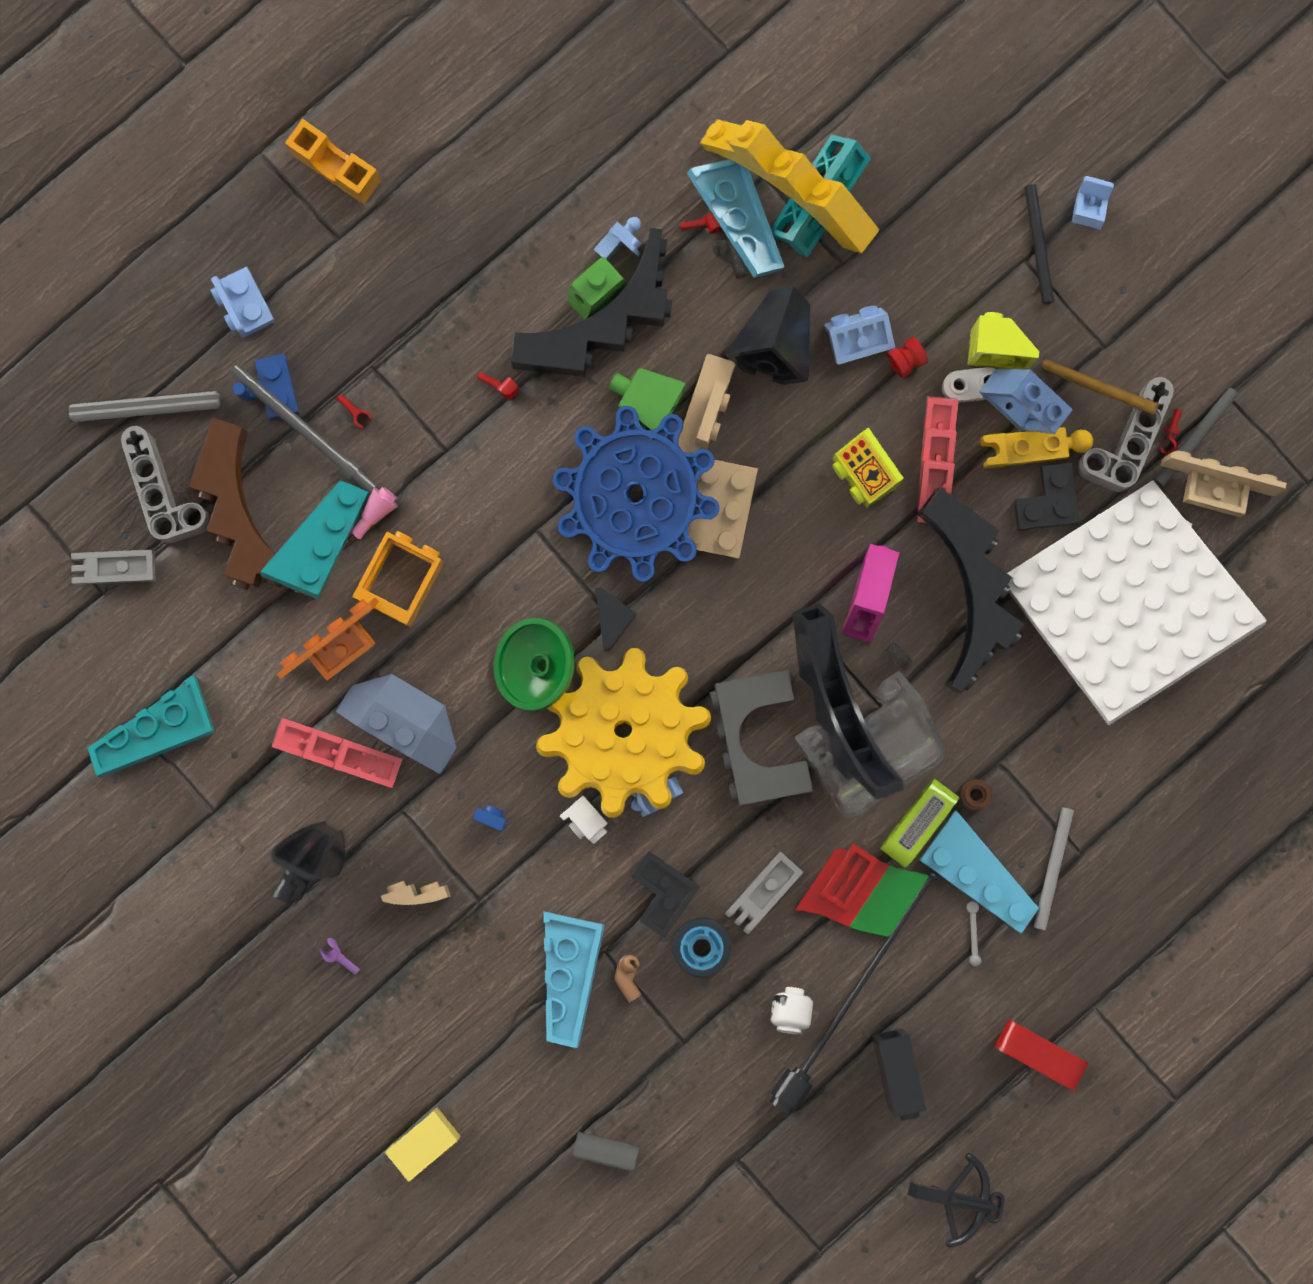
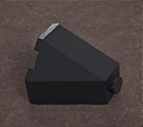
[726,286,810,385]

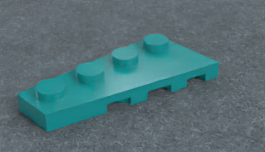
[261,480,368,599]
[88,675,215,778]

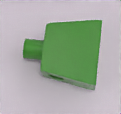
[567,256,628,320]
[609,368,686,430]

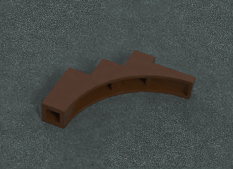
[189,418,310,597]

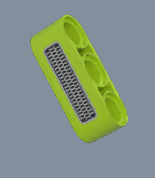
[880,778,959,868]

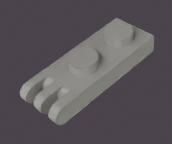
[71,550,156,585]
[725,851,803,935]

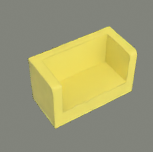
[385,1108,460,1182]

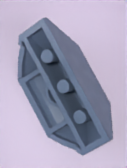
[336,674,457,774]

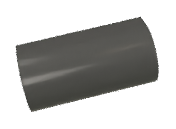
[573,1131,639,1172]

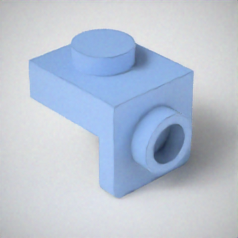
[1072,176,1114,230]

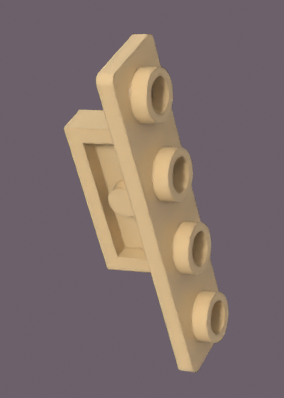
[678,354,735,453]
[1160,451,1287,517]

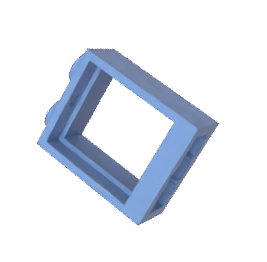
[979,368,1073,434]

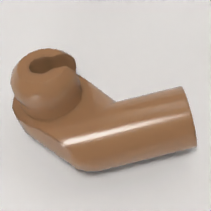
[614,955,641,1003]

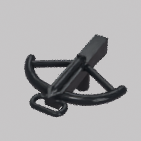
[907,1153,1005,1248]

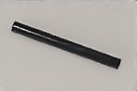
[1024,184,1054,304]

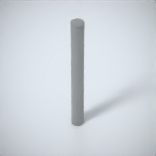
[1034,807,1074,930]

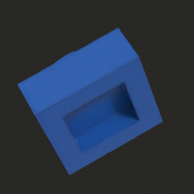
[473,804,508,831]

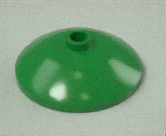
[494,618,574,711]

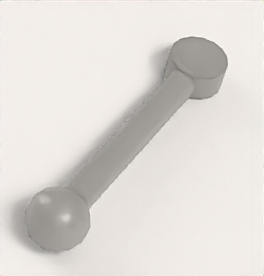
[966,901,982,967]

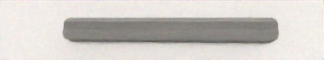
[69,391,221,422]

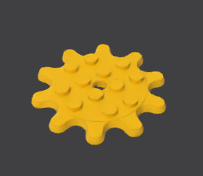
[536,648,711,818]

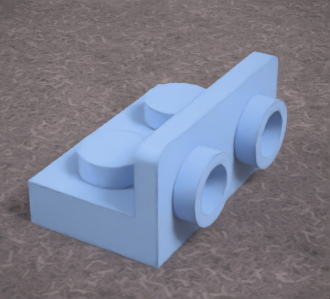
[210,266,275,338]
[824,306,895,365]

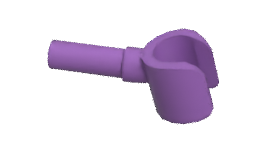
[319,938,360,975]

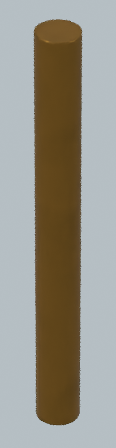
[1041,359,1159,415]

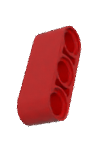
[994,1019,1089,1091]

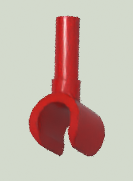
[680,212,723,234]
[477,372,520,399]
[337,394,372,429]

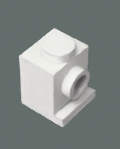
[560,795,608,844]

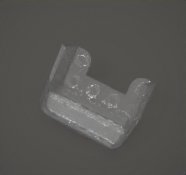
[795,671,946,818]

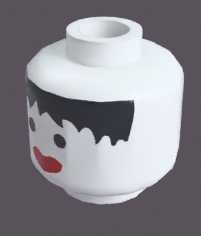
[771,987,813,1035]

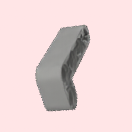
[1077,377,1174,492]
[121,426,211,544]

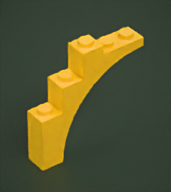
[700,119,879,254]

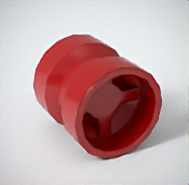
[886,337,928,378]

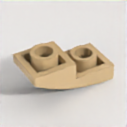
[381,881,451,905]

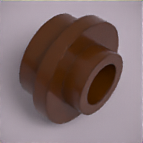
[960,779,992,810]

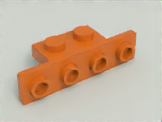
[276,597,378,681]

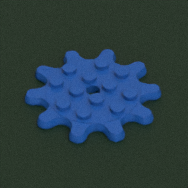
[553,406,720,581]

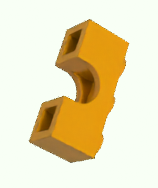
[285,119,381,204]

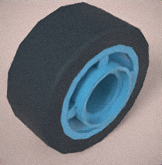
[672,917,731,978]

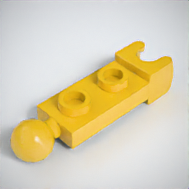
[980,427,1093,469]

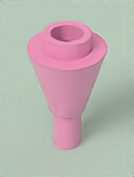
[351,487,398,539]

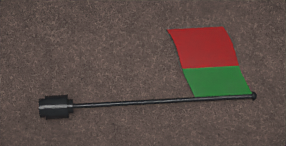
[769,849,938,1116]

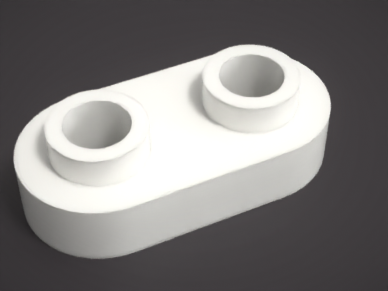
[942,367,996,403]

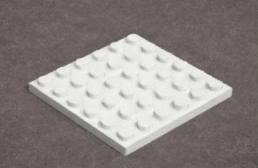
[1007,480,1267,725]

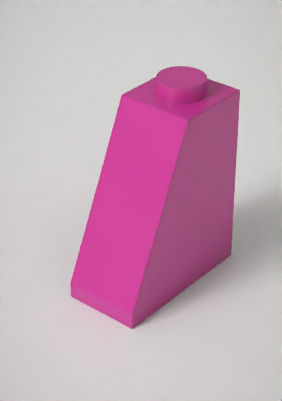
[842,544,900,643]

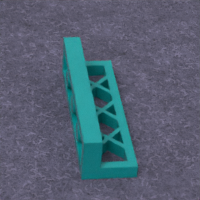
[771,134,871,257]

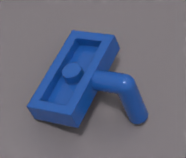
[233,353,300,421]

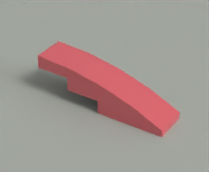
[917,396,959,523]
[271,718,402,788]

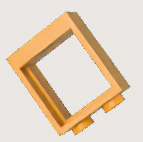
[352,531,444,627]

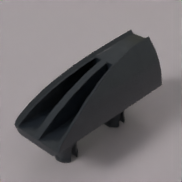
[270,821,345,904]

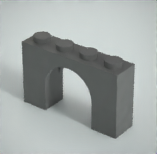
[710,670,813,806]

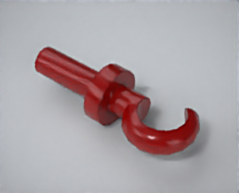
[1159,409,1182,455]

